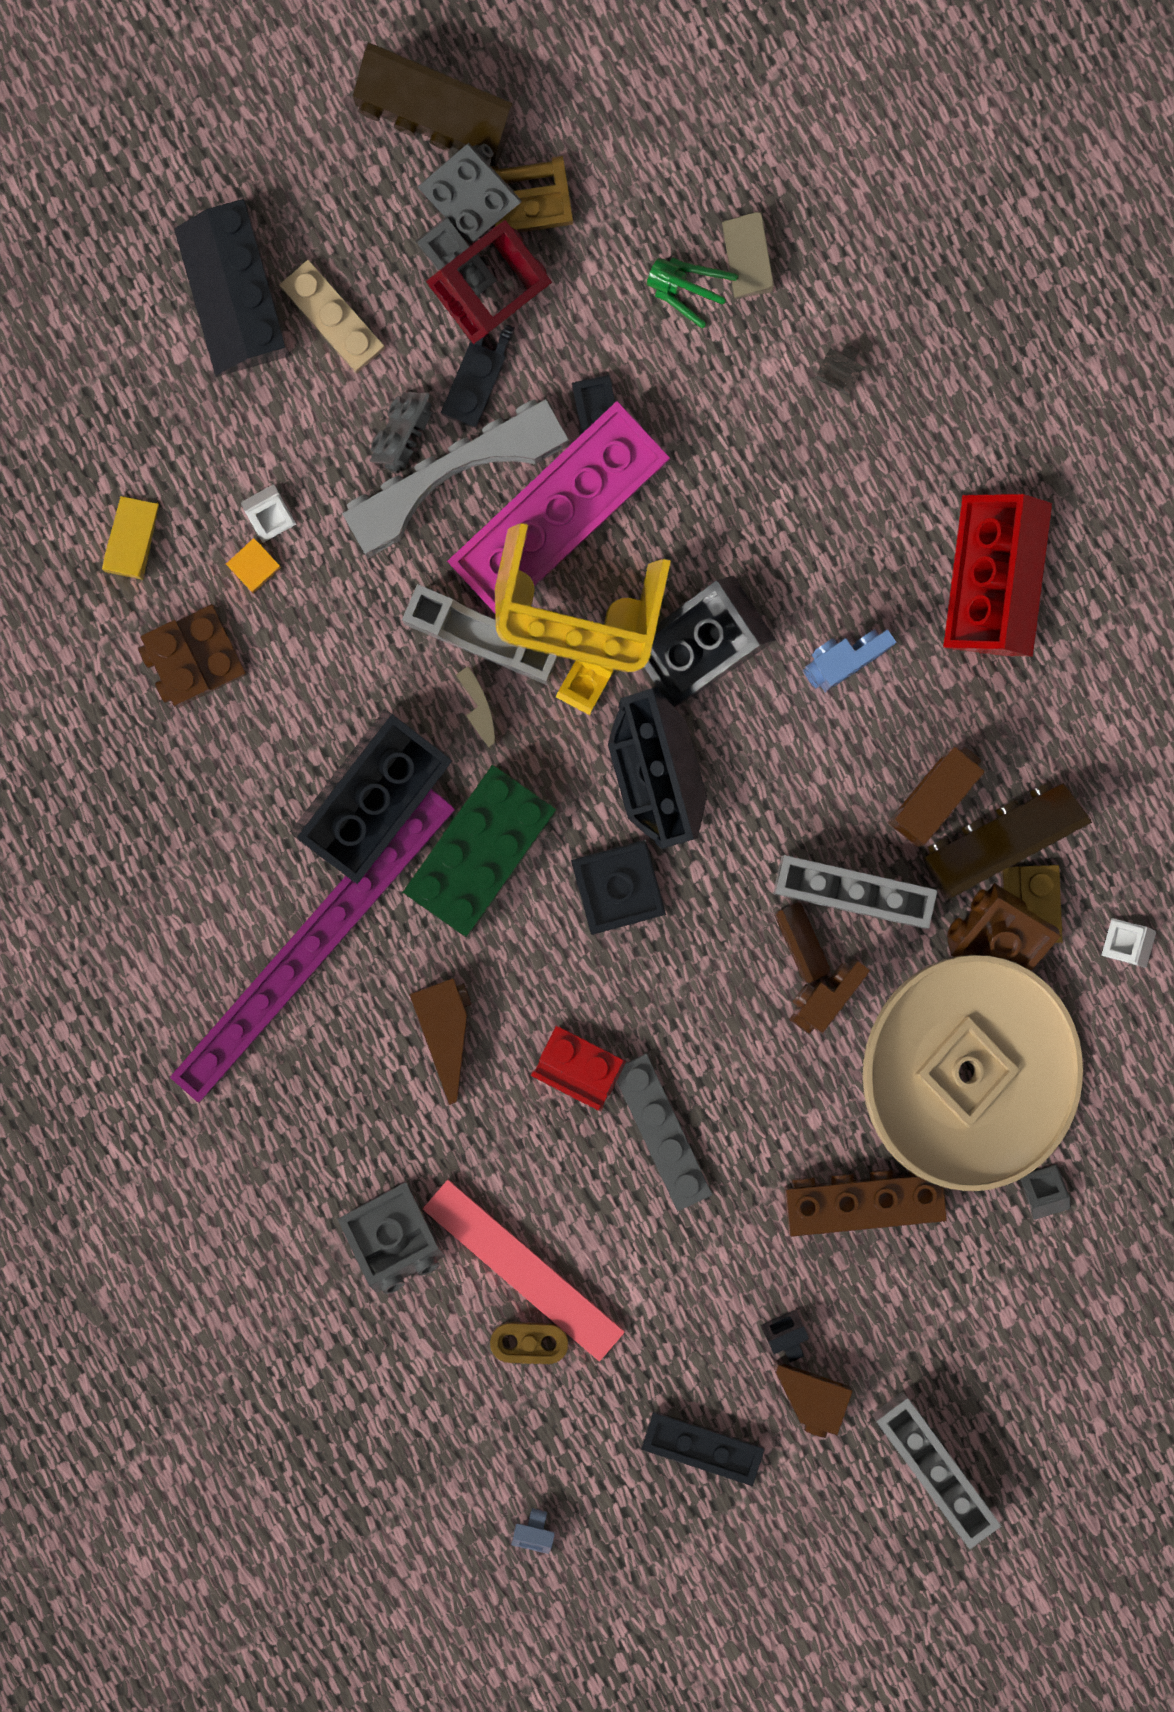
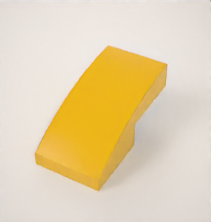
[556,660,614,715]

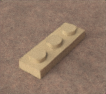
[279,260,385,374]

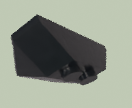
[608,687,707,849]

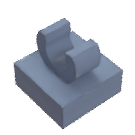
[511,1508,555,1554]

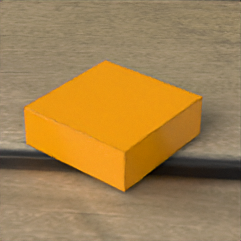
[226,538,281,594]

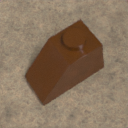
[773,1361,852,1438]

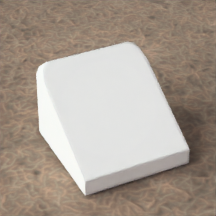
[241,485,296,543]
[1101,918,1156,968]

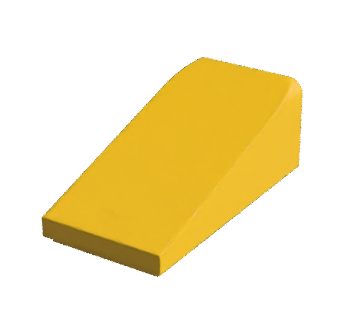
[102,496,159,580]

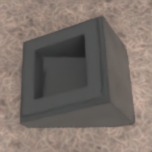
[1021,1164,1070,1220]

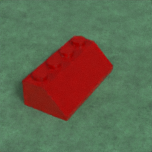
[943,494,1052,657]

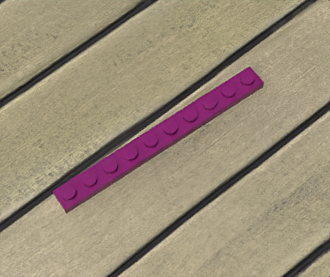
[169,789,455,1103]

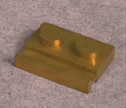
[1001,865,1063,943]

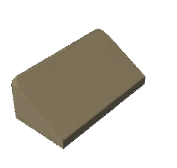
[722,212,774,299]

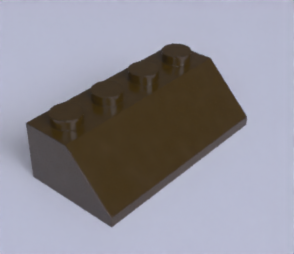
[353,42,514,166]
[922,781,1092,899]

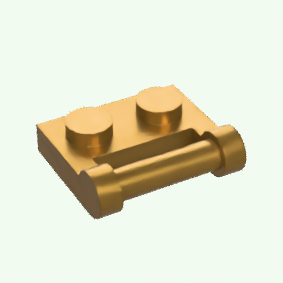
[490,155,573,233]

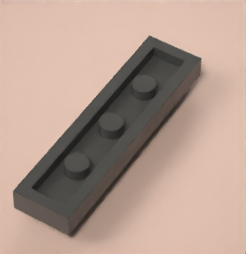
[617,1054,712,1212]

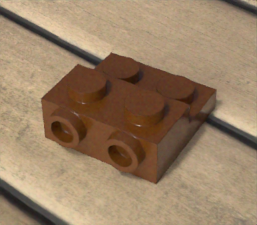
[138,604,247,708]
[947,883,1061,971]
[789,961,871,1034]

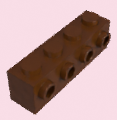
[784,1169,947,1237]

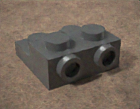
[337,1182,445,1294]

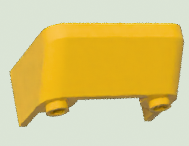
[495,523,671,672]

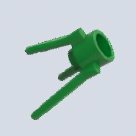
[647,257,738,328]

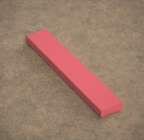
[423,1179,625,1362]

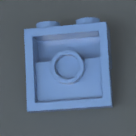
[803,629,896,692]

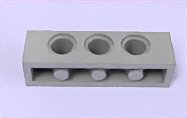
[773,855,938,929]
[872,1391,1001,1549]

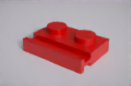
[531,1026,627,1112]

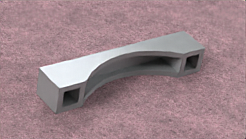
[342,399,569,559]

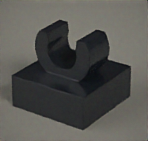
[761,1309,809,1363]

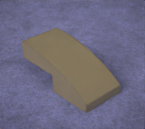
[456,666,496,749]

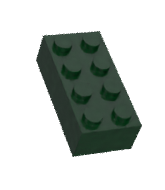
[402,765,557,938]

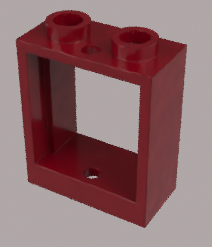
[425,220,552,344]

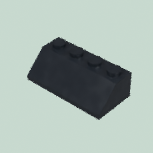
[174,199,290,377]
[290,709,452,884]

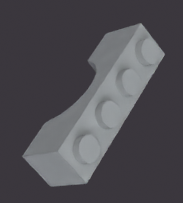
[402,584,559,685]

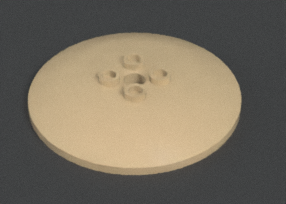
[863,955,1083,1191]

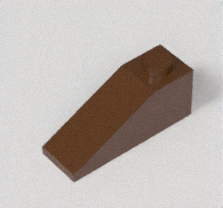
[409,978,472,1105]

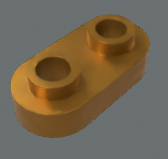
[490,1322,568,1364]

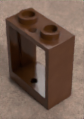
[887,746,985,847]

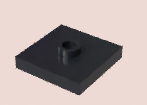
[571,840,666,935]

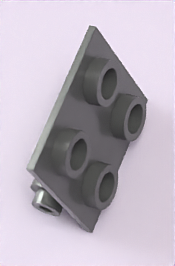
[418,142,522,244]
[370,392,432,474]

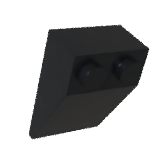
[644,575,776,708]

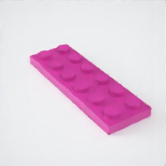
[447,401,670,613]

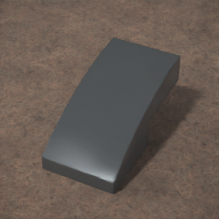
[415,217,497,296]

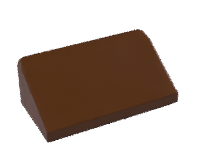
[774,902,830,984]

